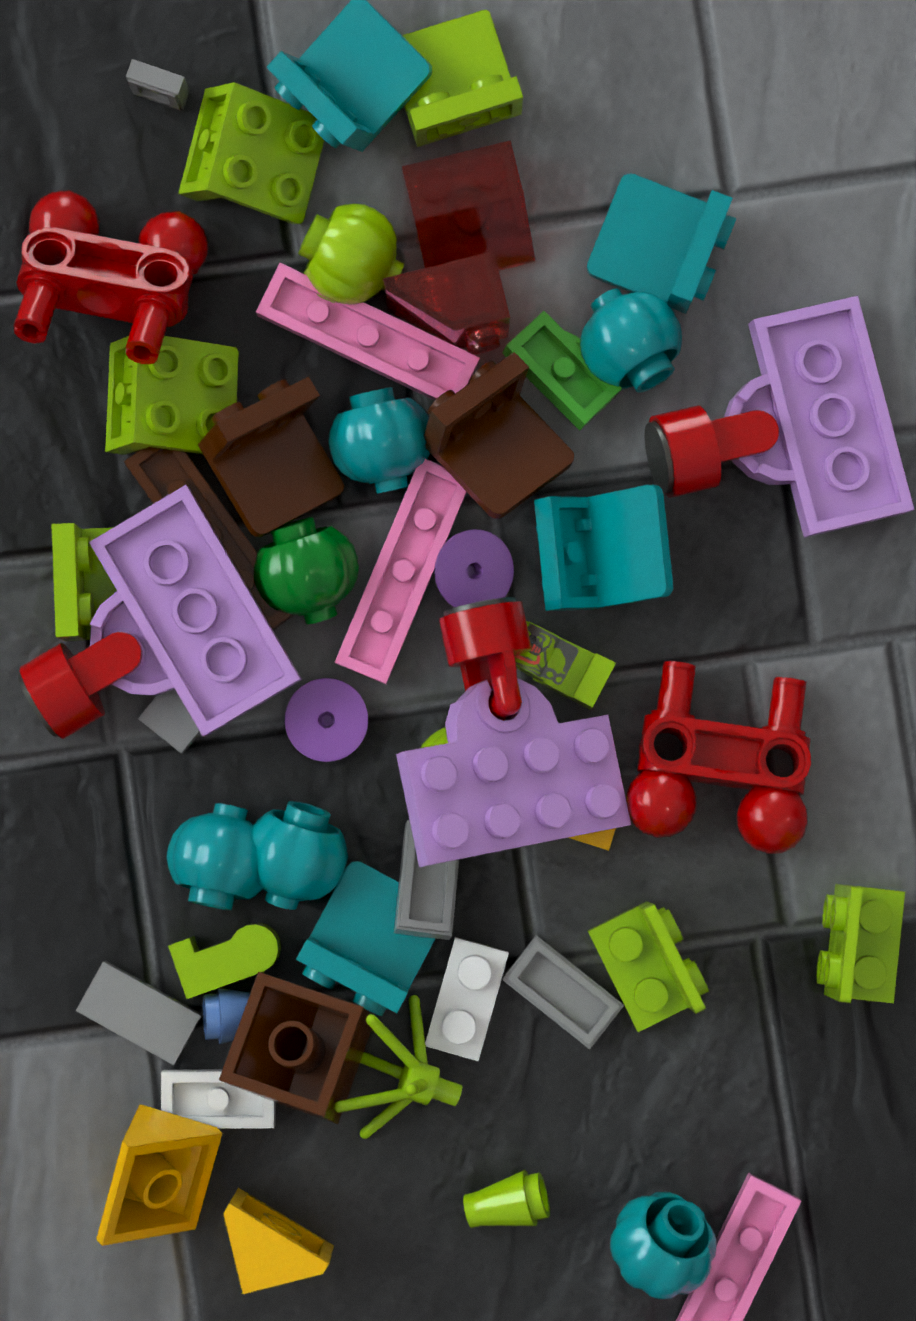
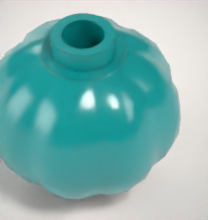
[580,288,682,393]
[328,387,431,494]
[252,801,348,910]
[166,803,263,911]
[610,1192,717,1299]

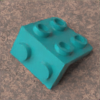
[266,0,432,152]
[587,173,737,314]
[534,485,673,611]
[296,861,436,1016]

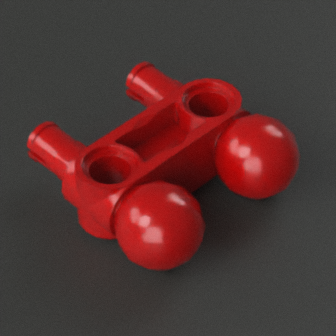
[14,190,208,365]
[626,661,811,854]

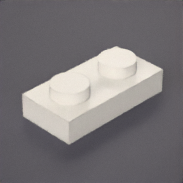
[425,937,509,1061]
[161,1069,276,1128]

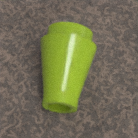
[463,1170,550,1228]

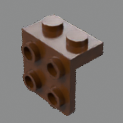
[424,352,574,519]
[198,377,344,537]

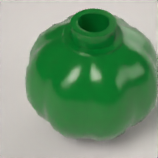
[253,517,359,625]

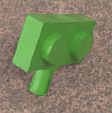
[502,311,622,431]

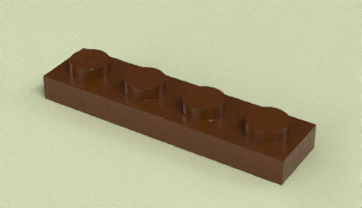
[124,447,294,630]

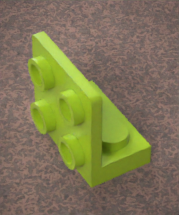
[402,10,523,147]
[178,82,324,224]
[105,336,239,455]
[51,523,117,641]
[816,884,905,1004]
[587,901,709,1032]

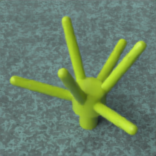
[334,995,462,1139]

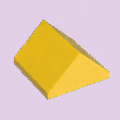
[96,1104,223,1246]
[223,1187,334,1294]

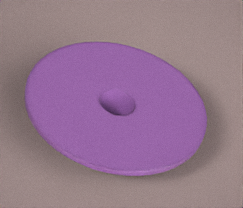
[434,529,514,608]
[285,678,368,762]

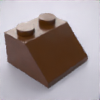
[219,972,372,1124]

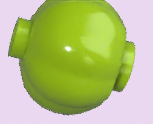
[298,203,404,305]

